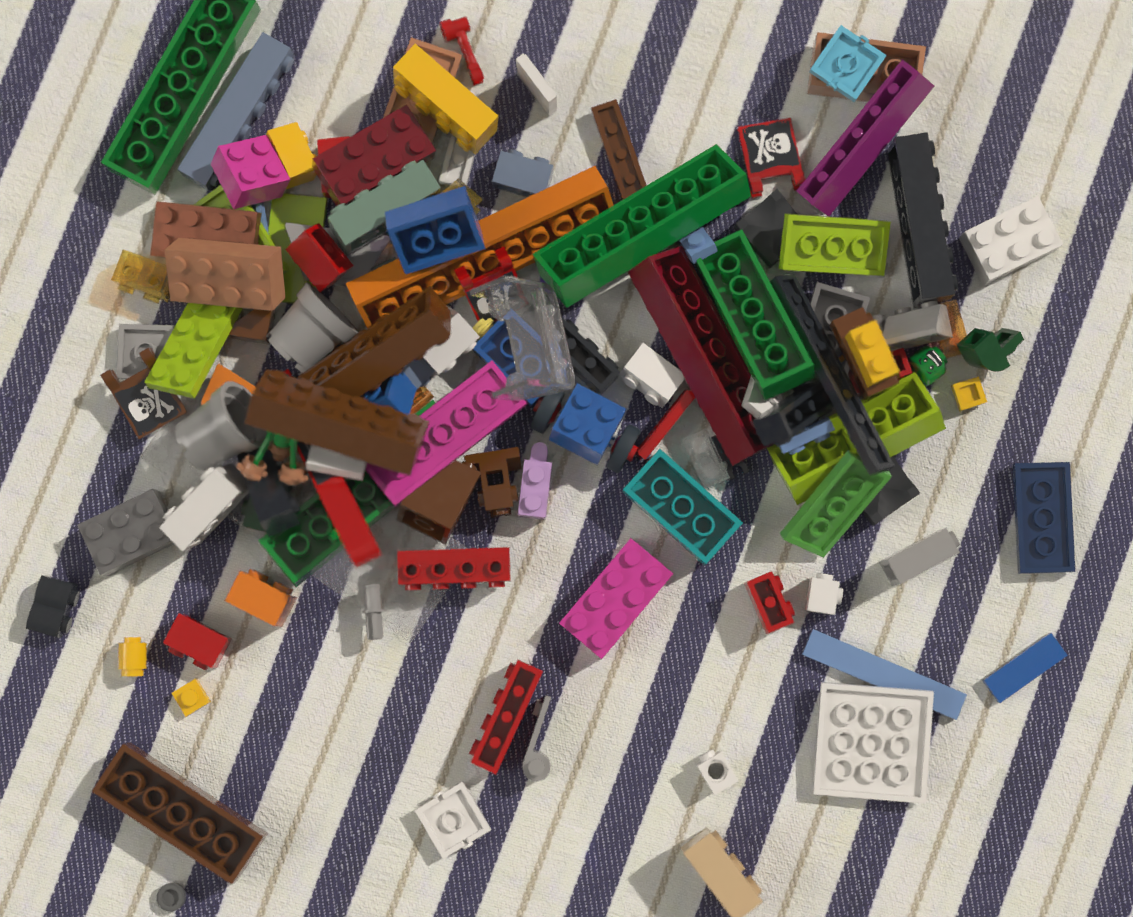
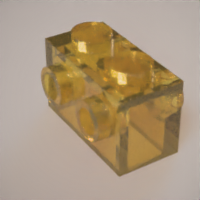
[111,249,170,304]

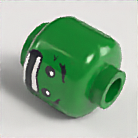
[907,346,948,386]

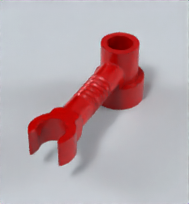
[439,16,484,85]

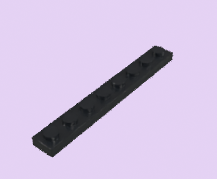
[770,274,895,475]

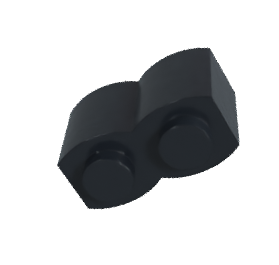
[26,575,80,638]

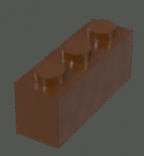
[829,307,900,400]

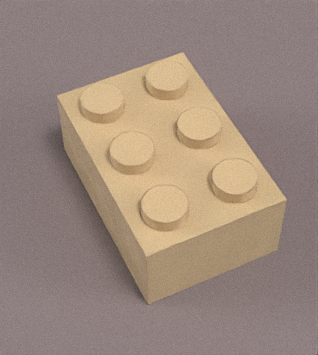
[681,828,763,917]

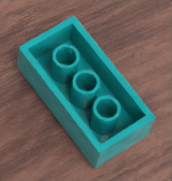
[622,449,743,565]

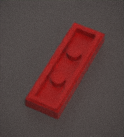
[635,390,695,460]

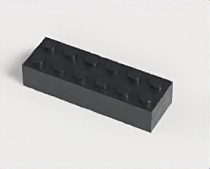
[887,132,958,308]

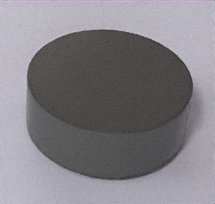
[157,882,186,912]

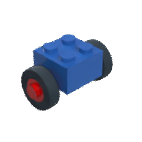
[531,383,641,473]

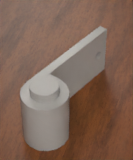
[523,695,551,781]

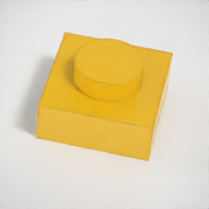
[951,376,987,412]
[172,678,211,717]

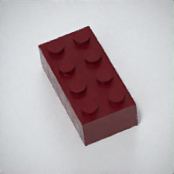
[312,104,436,206]

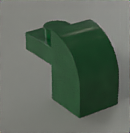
[957,328,1024,372]

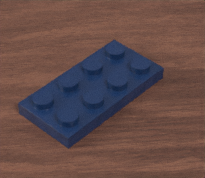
[1013,462,1076,574]

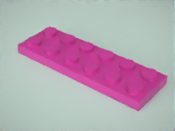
[365,361,527,507]

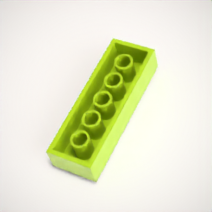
[767,372,946,505]

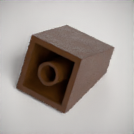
[396,460,481,545]

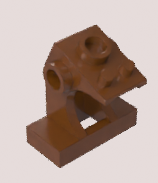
[464,447,522,518]

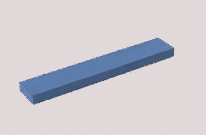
[802,629,967,720]

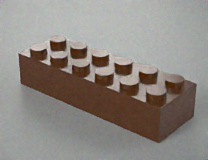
[298,286,451,397]
[245,369,429,476]
[92,742,269,884]

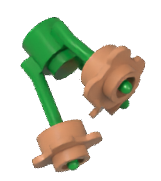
[236,431,308,485]

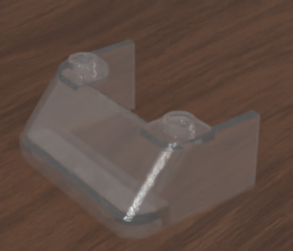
[470,276,575,401]

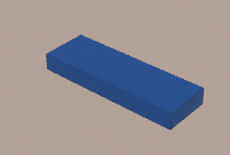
[982,633,1068,703]

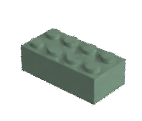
[328,160,441,255]

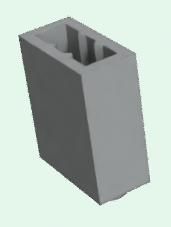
[879,528,960,586]

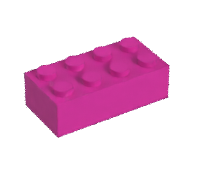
[559,538,673,659]

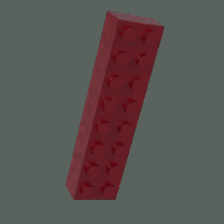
[628,246,775,466]

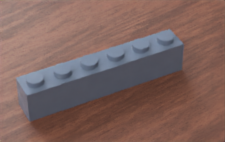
[177,32,294,191]

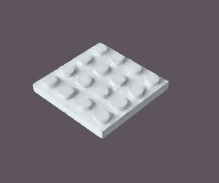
[813,682,934,804]

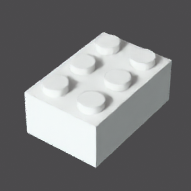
[959,196,1063,286]
[159,463,249,551]

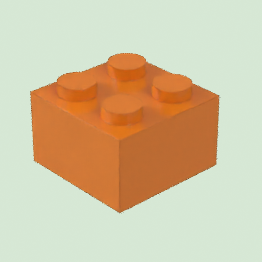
[225,569,298,627]

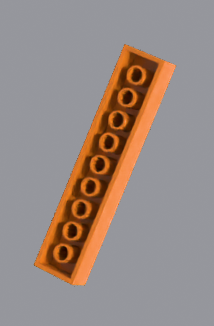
[346,166,613,329]

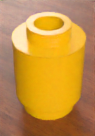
[118,637,147,677]

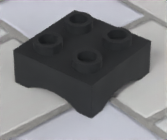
[734,189,797,268]
[863,456,920,526]

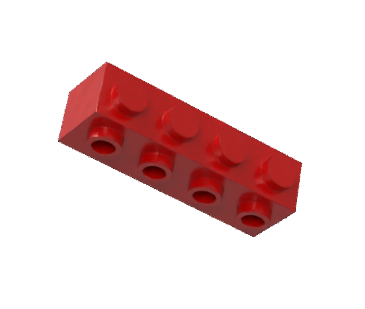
[397,547,511,590]
[469,659,543,774]

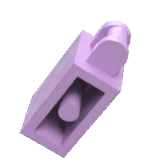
[518,442,552,520]

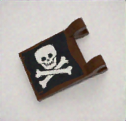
[100,347,187,440]

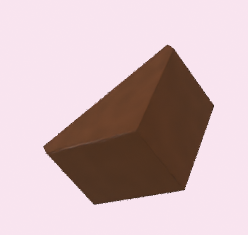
[229,307,277,345]

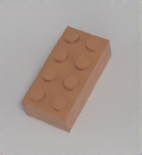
[807,32,926,102]
[165,238,285,311]

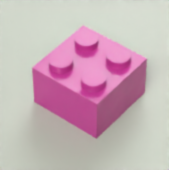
[211,135,290,209]

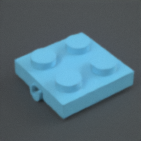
[809,25,886,103]

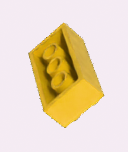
[393,44,499,155]

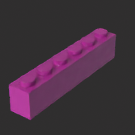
[797,60,935,217]

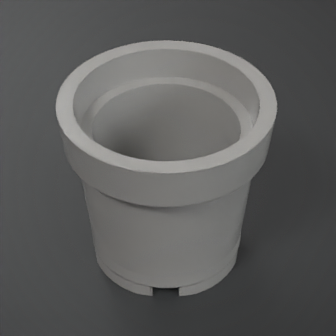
[266,282,358,373]
[175,381,267,470]

